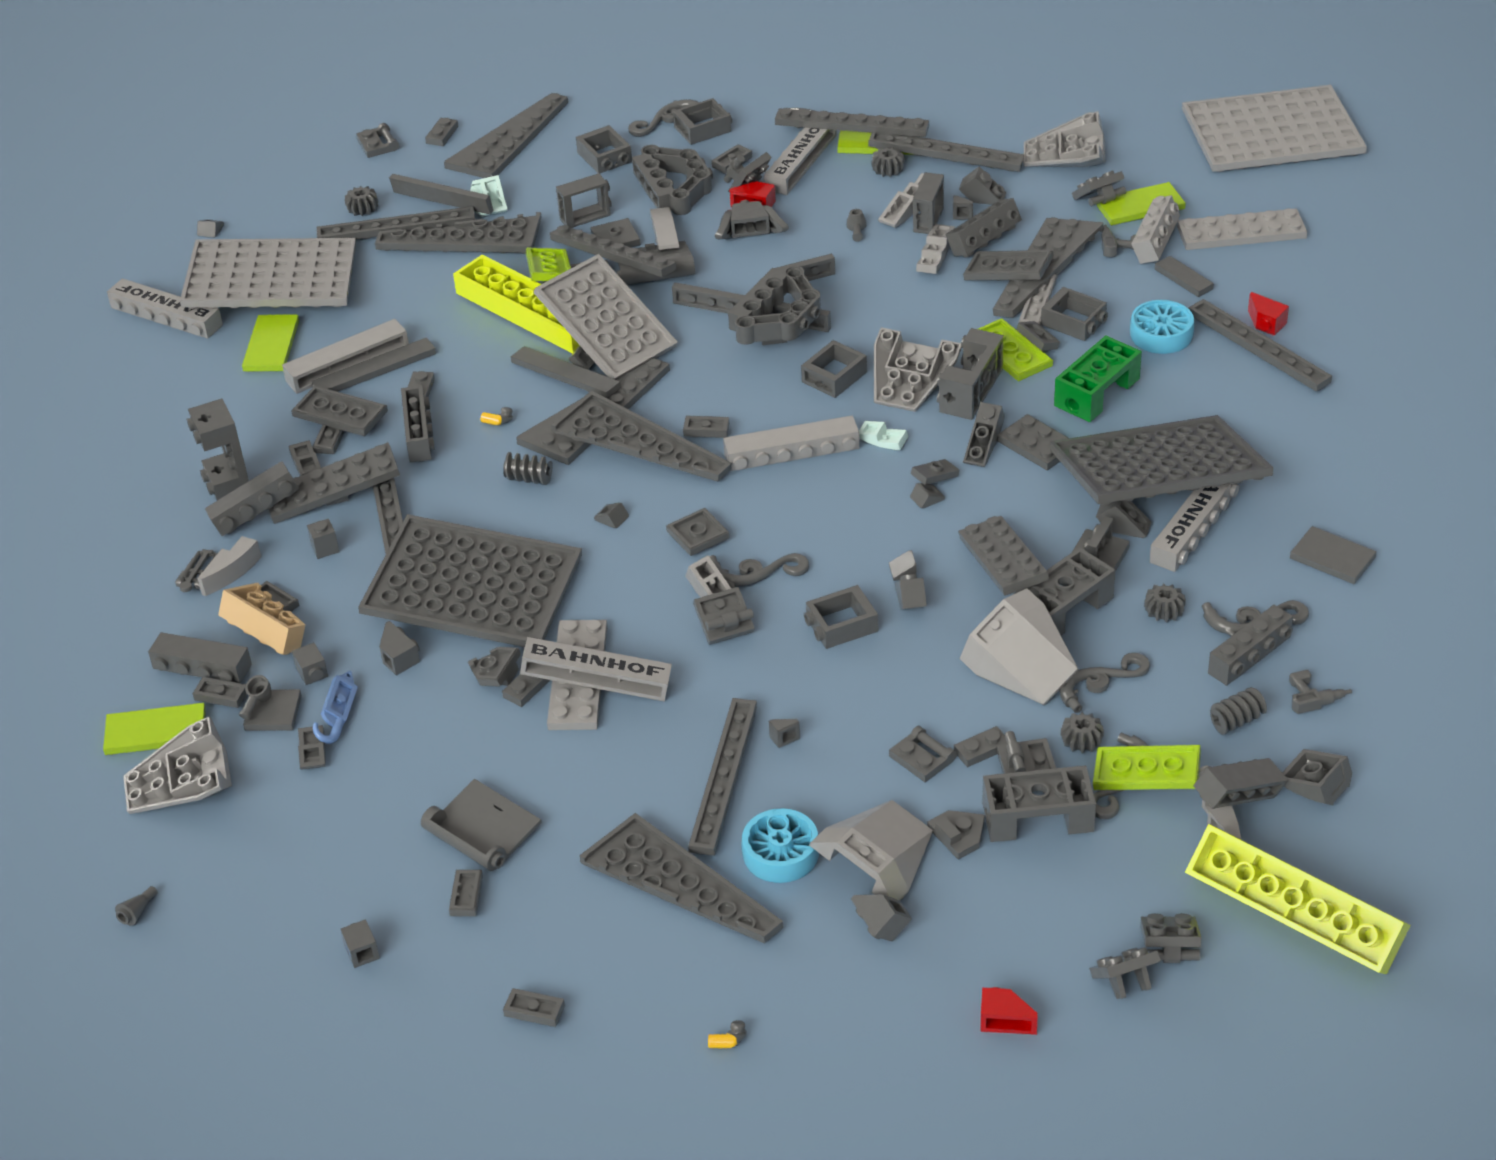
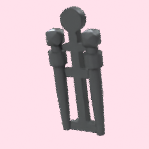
[175,549,218,592]

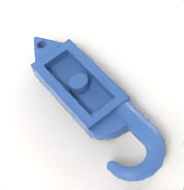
[313,670,358,744]

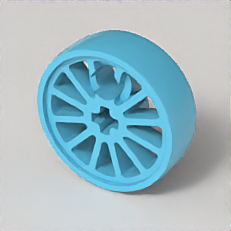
[1130,300,1195,354]
[741,808,820,883]

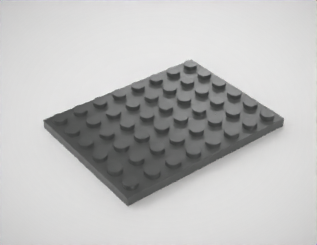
[1050,415,1273,505]
[358,514,582,647]

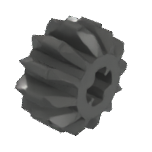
[871,147,904,177]
[345,186,378,216]
[1144,583,1186,623]
[1060,712,1104,754]

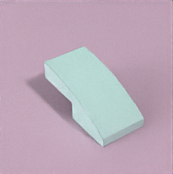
[859,421,909,450]

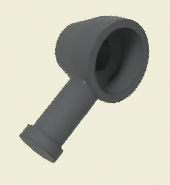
[846,209,866,242]
[239,675,272,720]

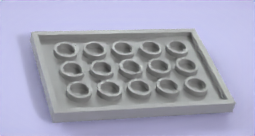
[534,254,678,380]

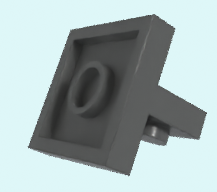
[1072,516,1130,572]

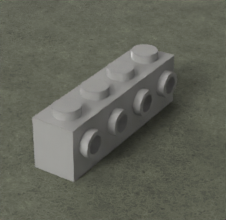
[1132,195,1180,264]

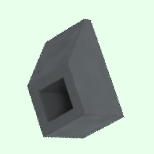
[959,166,1006,205]
[895,574,927,610]
[379,621,420,676]
[851,895,912,942]

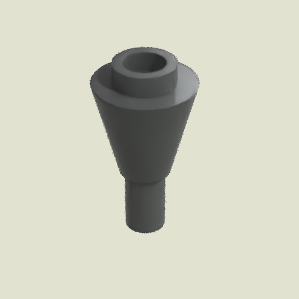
[115,886,158,926]

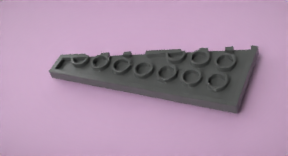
[444,93,568,178]
[375,212,542,253]
[993,217,1104,318]
[516,358,670,465]
[551,391,732,482]
[579,813,783,944]

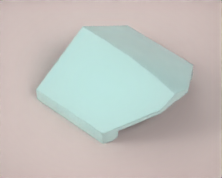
[470,175,508,217]

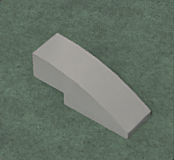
[198,536,261,596]

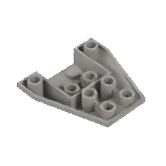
[1023,111,1105,167]
[874,327,961,412]
[960,589,1079,705]
[124,717,232,814]
[809,800,933,901]

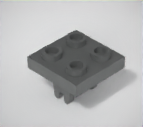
[1089,947,1161,999]

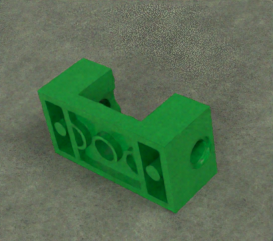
[1054,335,1142,422]

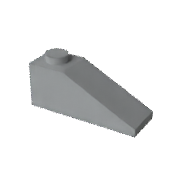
[685,555,731,597]

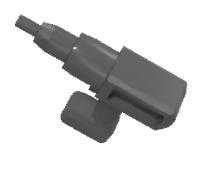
[1101,225,1135,257]
[1289,670,1352,714]

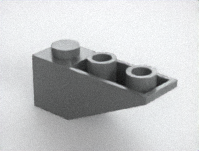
[963,402,1005,467]

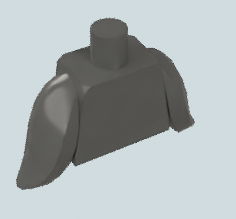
[715,200,789,240]

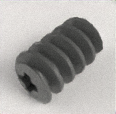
[503,452,553,485]
[1210,687,1267,735]

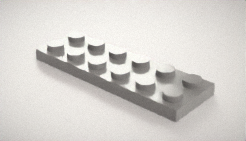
[1177,208,1307,250]
[547,620,607,730]

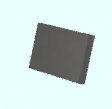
[1290,526,1377,584]

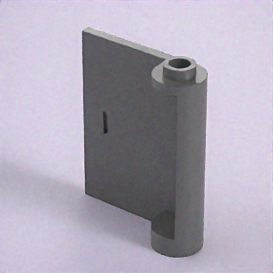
[616,241,695,285]
[421,779,542,871]

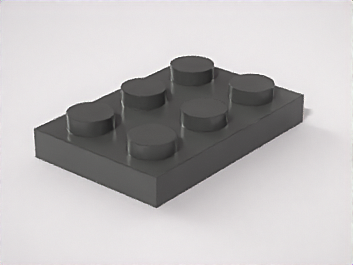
[997,414,1068,471]

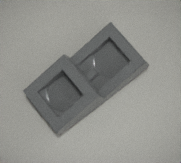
[288,440,321,476]
[298,725,326,770]

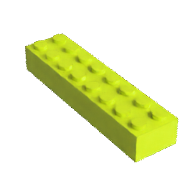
[453,255,579,354]
[1185,824,1411,975]

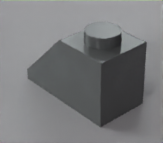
[1096,500,1151,538]

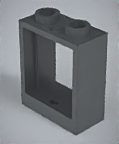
[673,98,732,145]
[576,125,632,174]
[913,172,944,234]
[556,173,612,228]
[1041,287,1108,341]
[801,340,867,398]
[804,585,878,649]

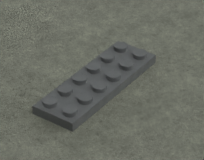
[269,442,400,524]
[958,516,1049,596]

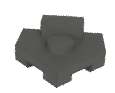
[468,647,521,687]
[927,810,985,860]

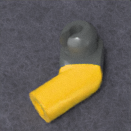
[480,407,513,425]
[708,1020,747,1048]

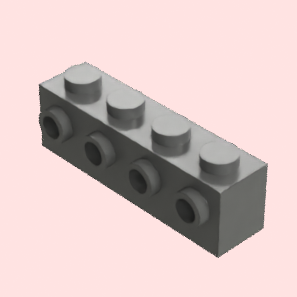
[945,198,1022,258]
[401,385,435,462]
[205,461,300,536]
[1208,605,1293,686]
[148,632,252,683]
[1193,758,1289,809]

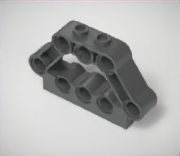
[632,145,713,215]
[728,266,821,345]

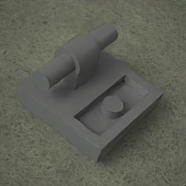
[724,152,772,193]
[1072,170,1126,206]
[693,587,755,645]
[997,731,1056,774]
[1140,913,1201,963]

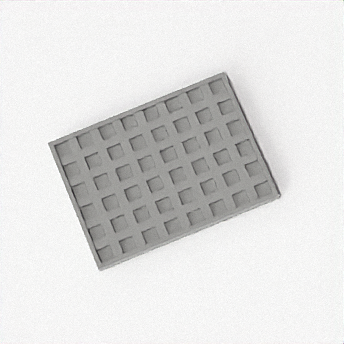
[1182,85,1367,172]
[180,238,356,309]

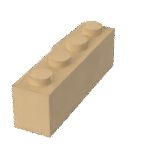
[218,583,305,655]

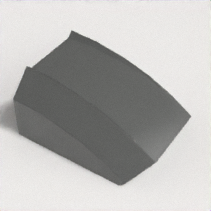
[1282,749,1352,806]

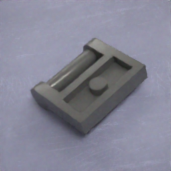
[356,123,399,158]
[889,725,957,782]

